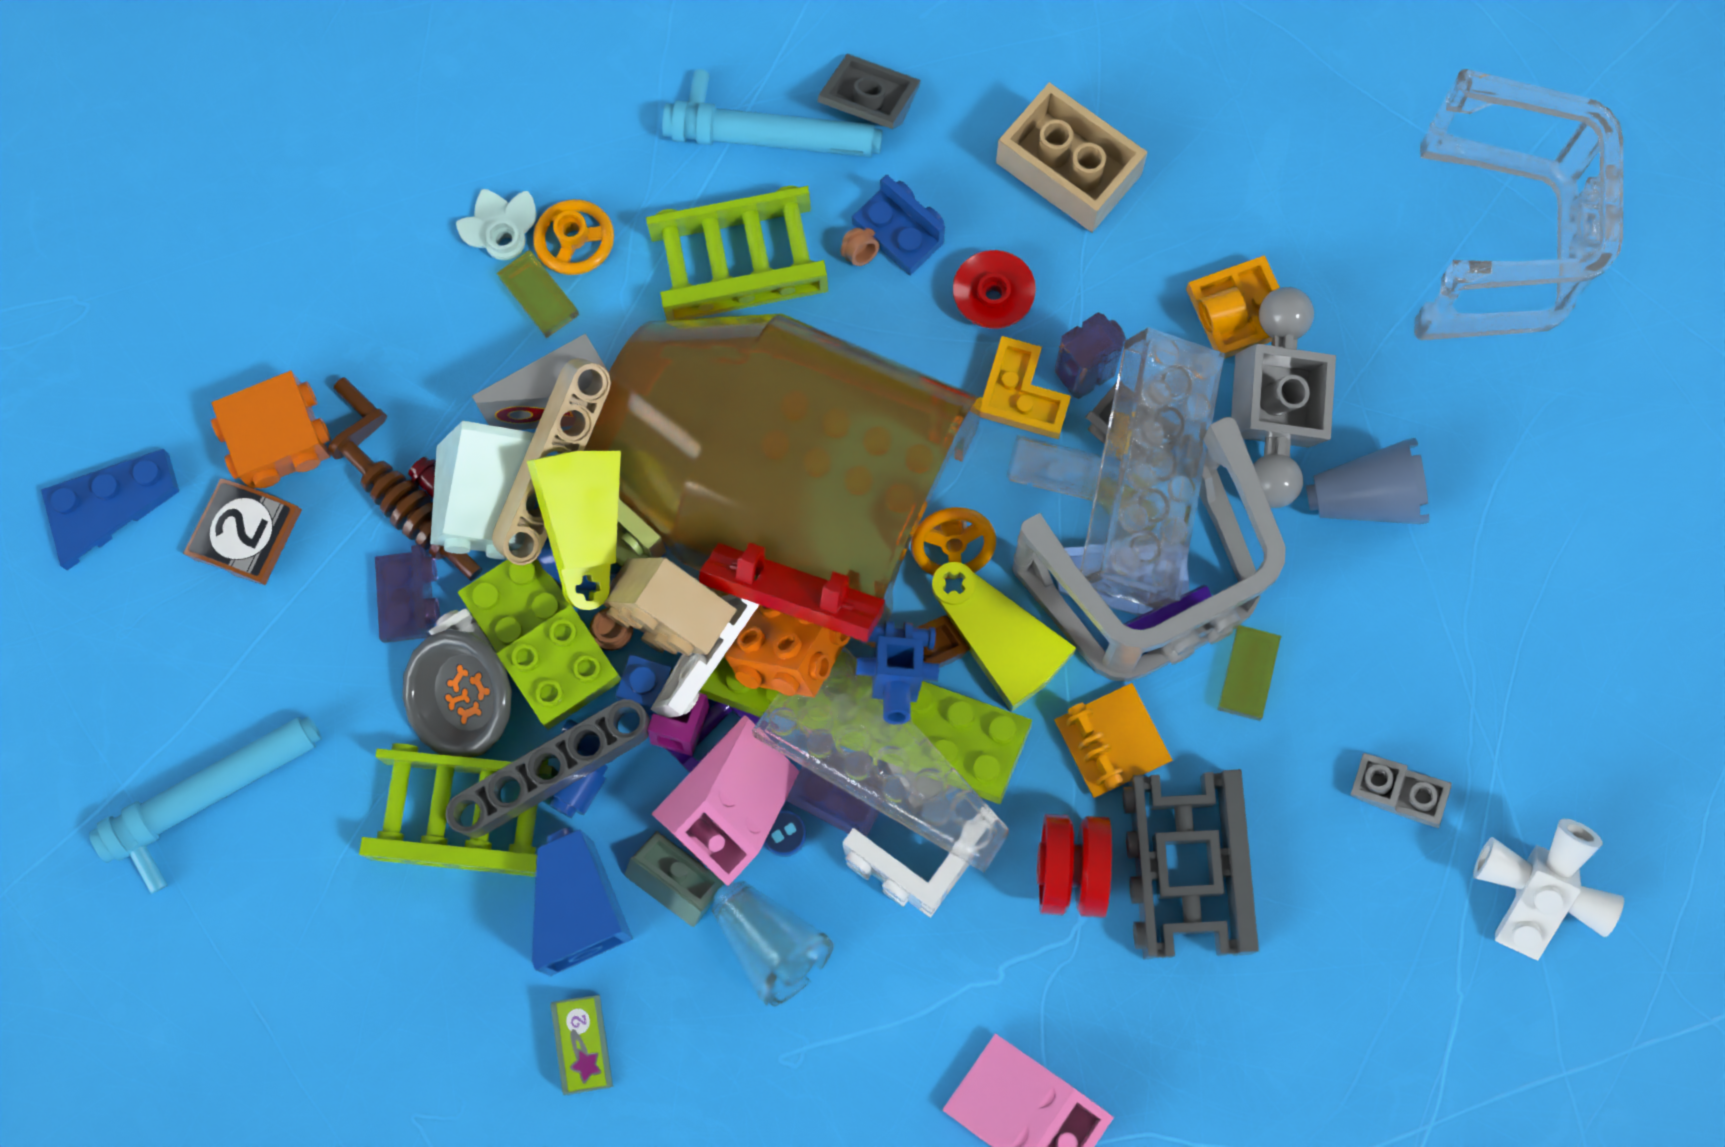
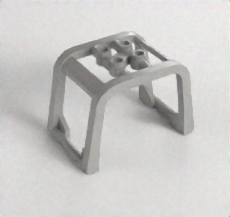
[1012,417,1286,682]

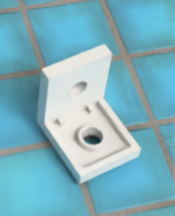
[842,809,997,918]

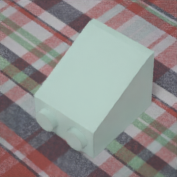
[430,421,536,559]

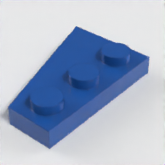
[41,449,179,571]

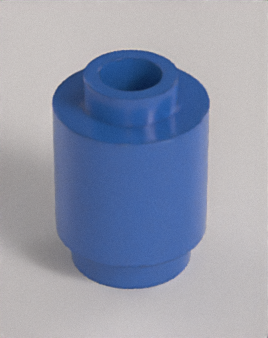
[549,749,608,818]

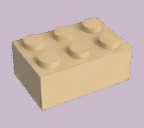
[996,82,1148,233]
[603,558,737,656]

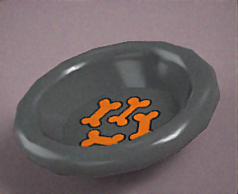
[402,629,512,758]

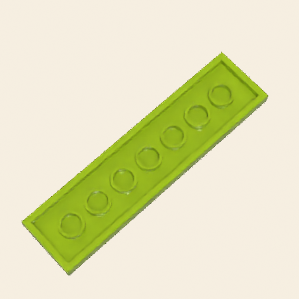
[699,647,1032,804]

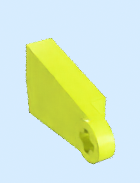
[527,451,621,610]
[932,562,1076,712]

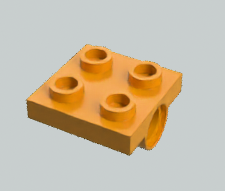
[1186,255,1280,361]

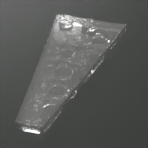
[752,646,1008,872]

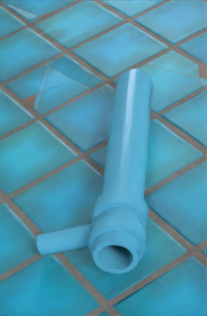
[662,70,882,157]
[89,716,322,894]

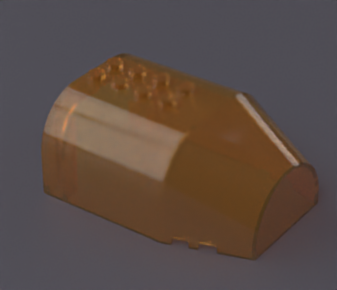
[584,313,982,648]

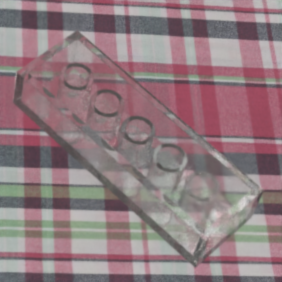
[1080,327,1225,608]

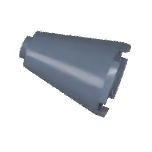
[1306,438,1429,524]

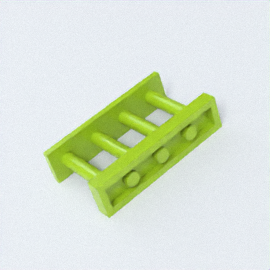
[646,186,829,323]
[359,743,558,877]

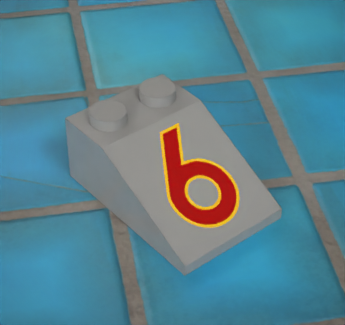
[472,333,622,430]

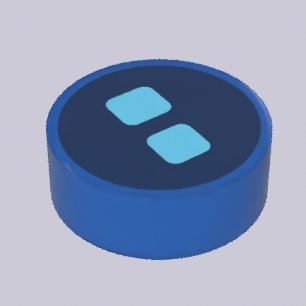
[764,810,807,857]

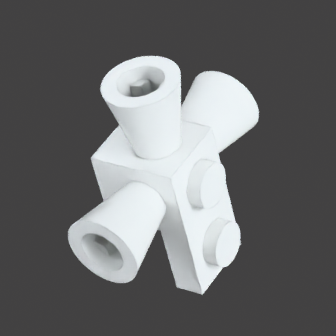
[1473,819,1624,961]

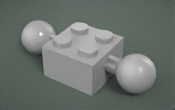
[1231,287,1336,508]

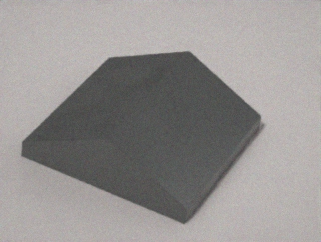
[817,54,921,129]

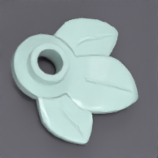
[456,189,536,260]

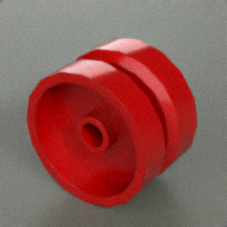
[1036,814,1112,918]

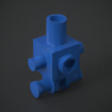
[856,620,939,725]

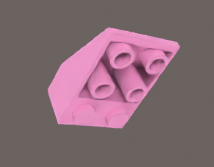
[652,715,800,886]
[942,1033,1114,1147]

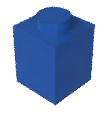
[615,655,673,715]

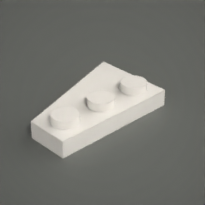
[651,594,759,718]

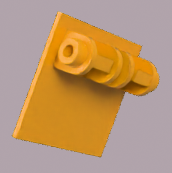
[1054,683,1173,799]

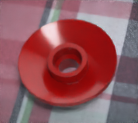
[953,250,1036,329]

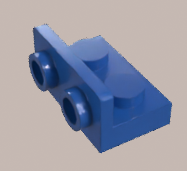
[852,174,945,275]

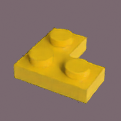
[978,336,1071,440]

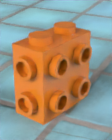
[211,370,331,489]
[724,605,850,698]

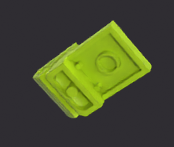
[457,558,621,730]

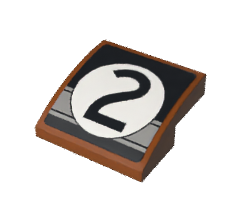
[183,478,302,585]

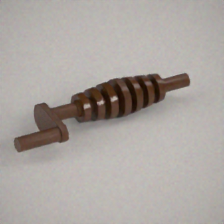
[328,377,482,581]

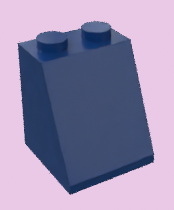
[532,827,633,976]

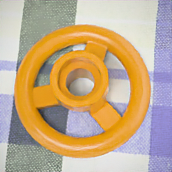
[533,199,614,275]
[911,507,997,579]

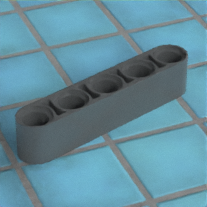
[445,699,650,838]

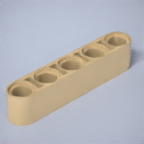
[492,358,611,565]

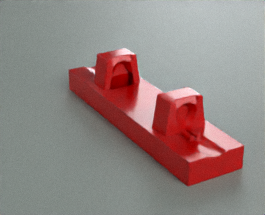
[699,542,885,642]

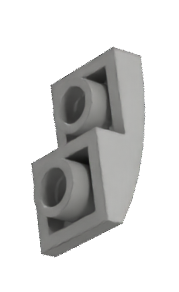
[1351,753,1452,828]

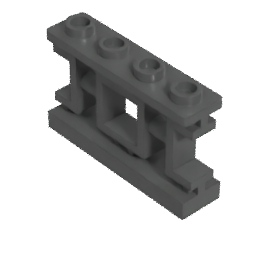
[1122,769,1259,960]

